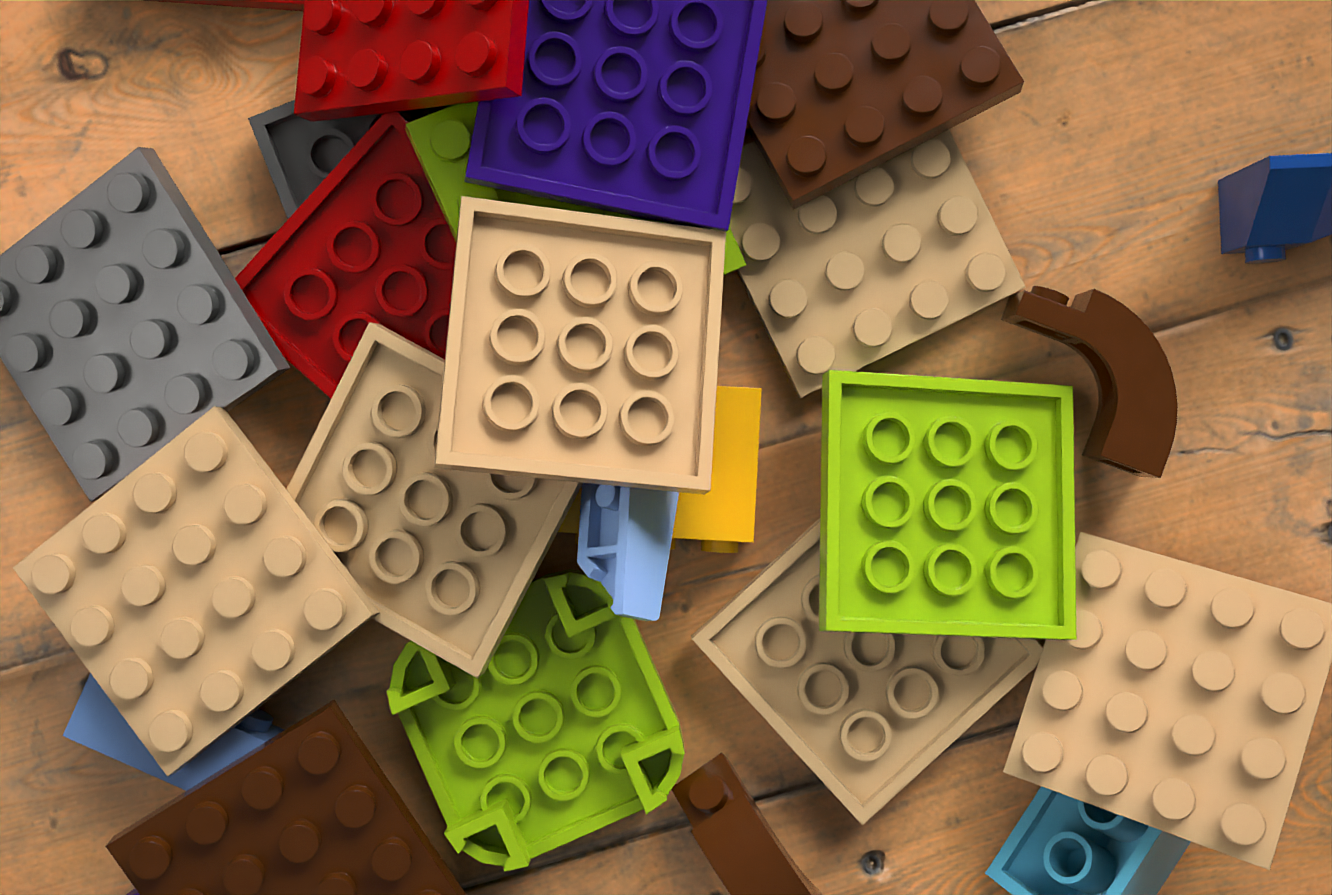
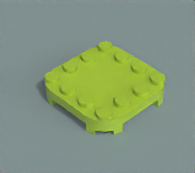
[386,569,685,872]

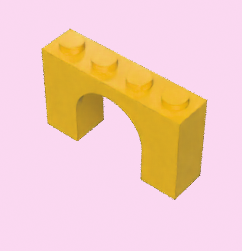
[558,386,762,553]

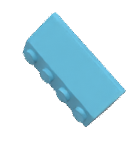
[985,786,1191,895]

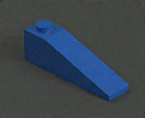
[1218,153,1332,264]

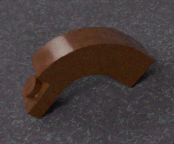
[1001,286,1178,478]
[671,753,822,895]

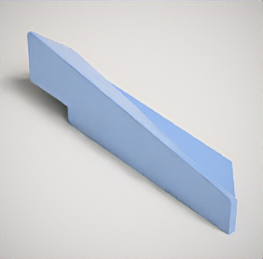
[577,483,679,621]

